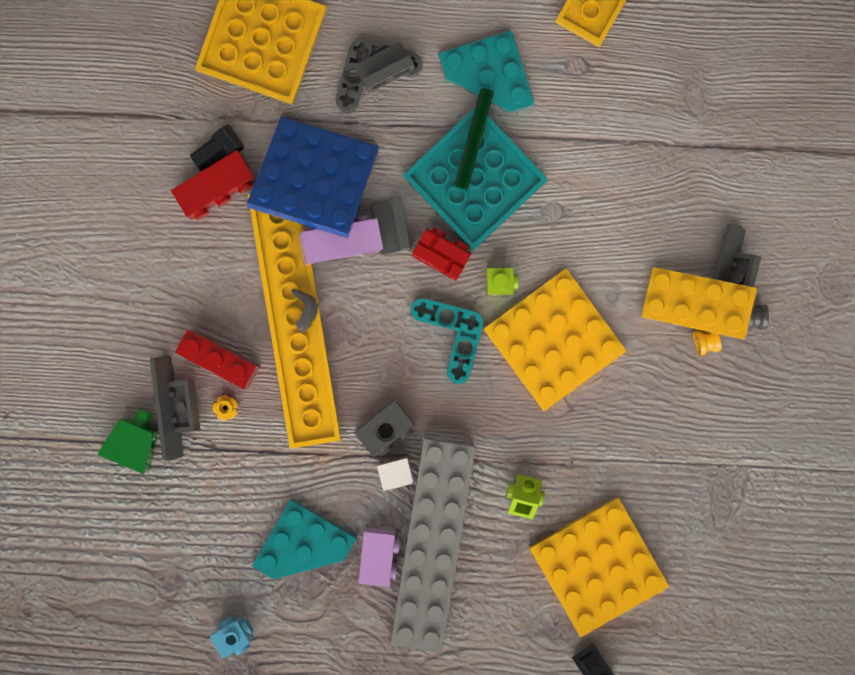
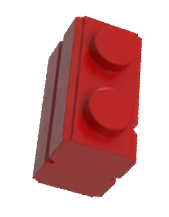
[411,227,472,281]

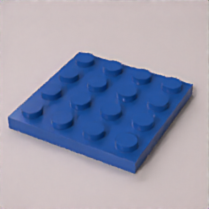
[247,116,379,238]

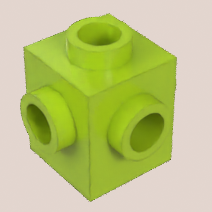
[506,474,545,520]

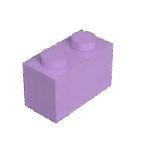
[358,527,400,587]

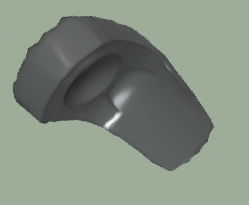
[291,288,318,333]

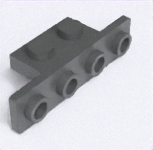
[713,223,761,287]
[150,356,200,461]

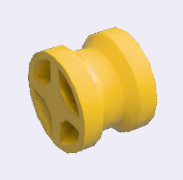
[693,330,721,356]

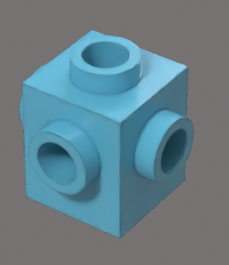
[210,615,254,659]

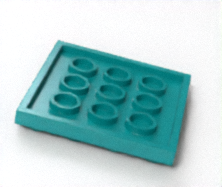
[403,107,548,251]

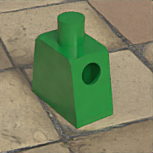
[97,408,159,474]

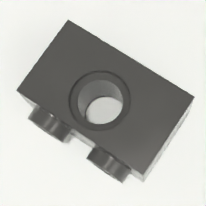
[354,399,414,457]

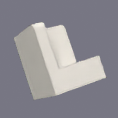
[377,456,413,491]

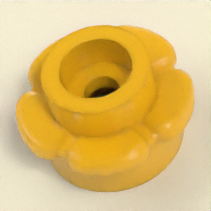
[212,395,238,421]

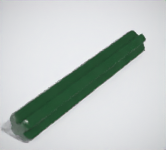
[455,88,494,190]

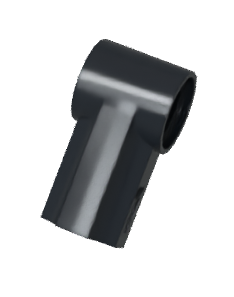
[190,125,245,172]

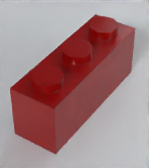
[170,150,256,220]
[175,330,260,390]

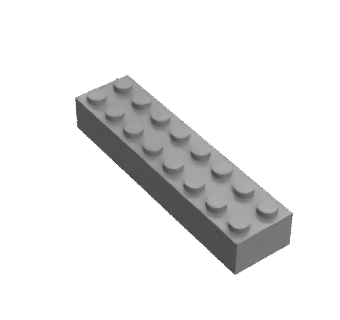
[390,436,475,653]

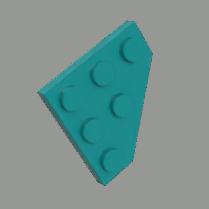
[438,30,534,114]
[252,499,357,579]

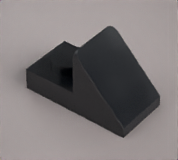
[572,643,615,675]

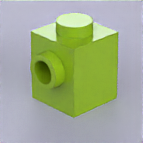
[486,268,518,295]

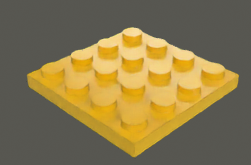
[195,0,327,105]
[483,269,626,411]
[529,497,669,638]

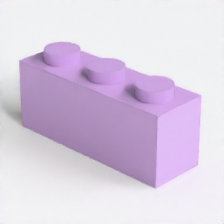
[298,215,383,265]

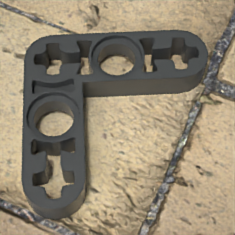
[335,38,422,113]

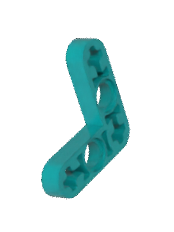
[410,298,483,384]

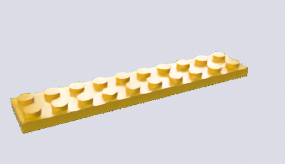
[248,194,341,449]

